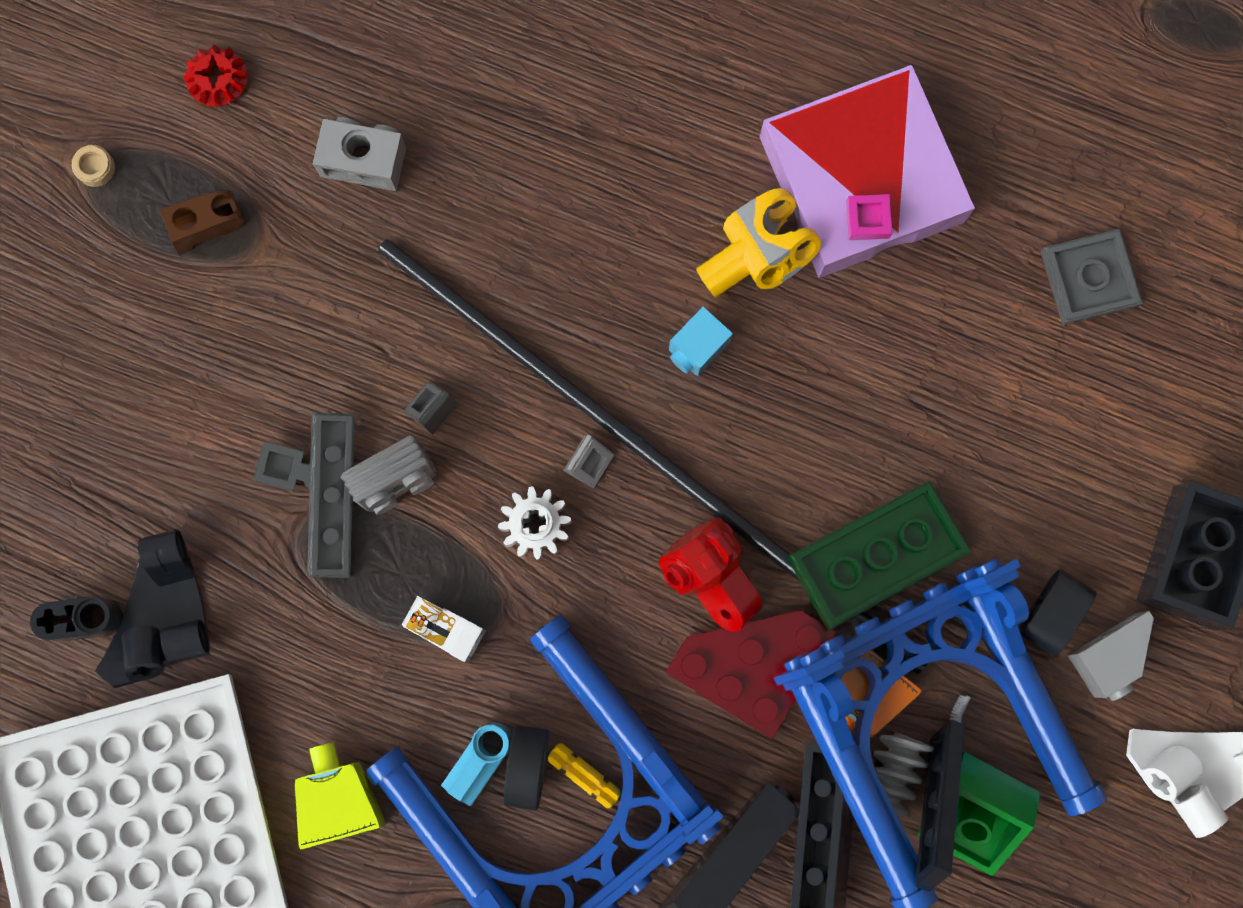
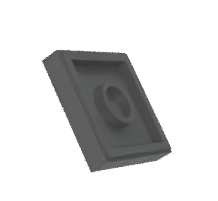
[1040,229,1143,326]

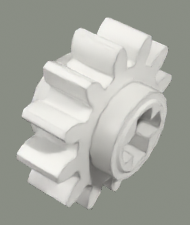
[498,486,572,561]

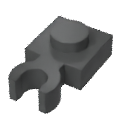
[253,441,310,492]

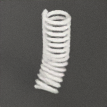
[950,695,971,723]

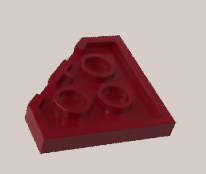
[665,610,836,739]

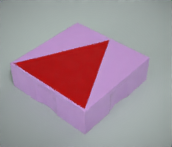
[760,65,975,278]

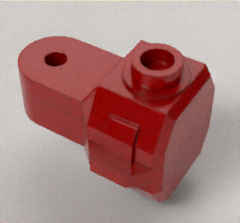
[658,518,762,632]

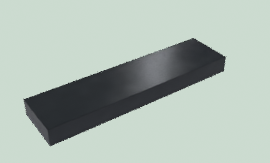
[915,719,965,891]

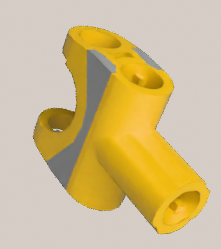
[696,188,821,298]

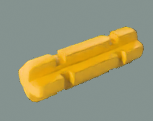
[547,743,621,809]

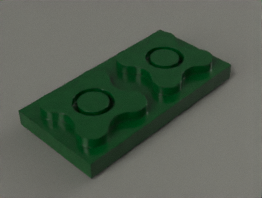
[787,481,972,631]

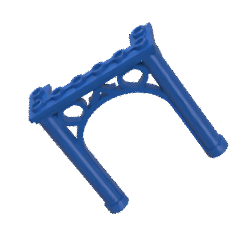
[774,558,1107,908]
[364,614,723,908]

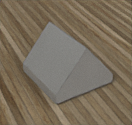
[563,435,615,489]

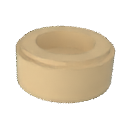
[72,145,115,187]

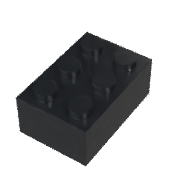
[1136,480,1243,630]

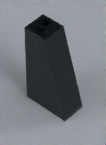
[658,783,800,908]

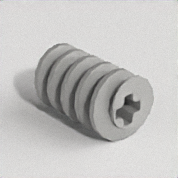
[873,732,934,828]

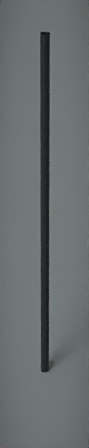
[378,239,928,675]

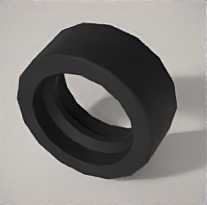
[503,725,549,810]

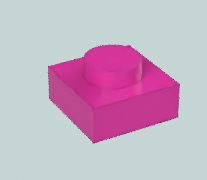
[846,194,892,240]

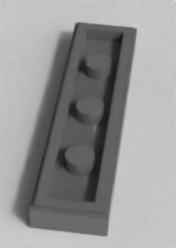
[307,412,355,578]

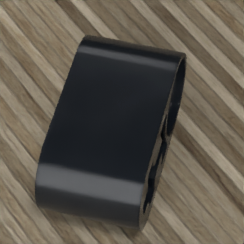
[1019,568,1097,657]
[30,597,123,641]

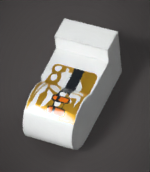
[402,596,486,663]

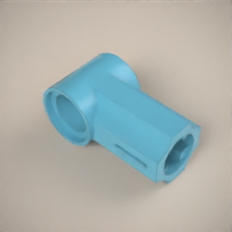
[441,722,512,806]

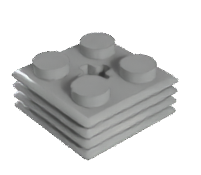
[341,435,437,515]

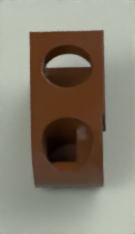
[159,190,244,255]

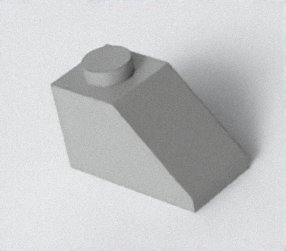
[1067,611,1154,701]

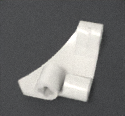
[1126,729,1243,838]

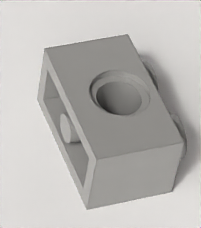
[312,117,407,191]

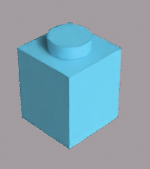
[669,307,733,376]

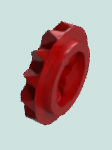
[183,44,248,107]

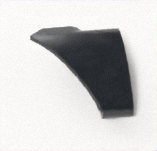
[95,529,210,688]

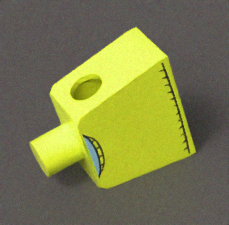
[295,742,386,850]

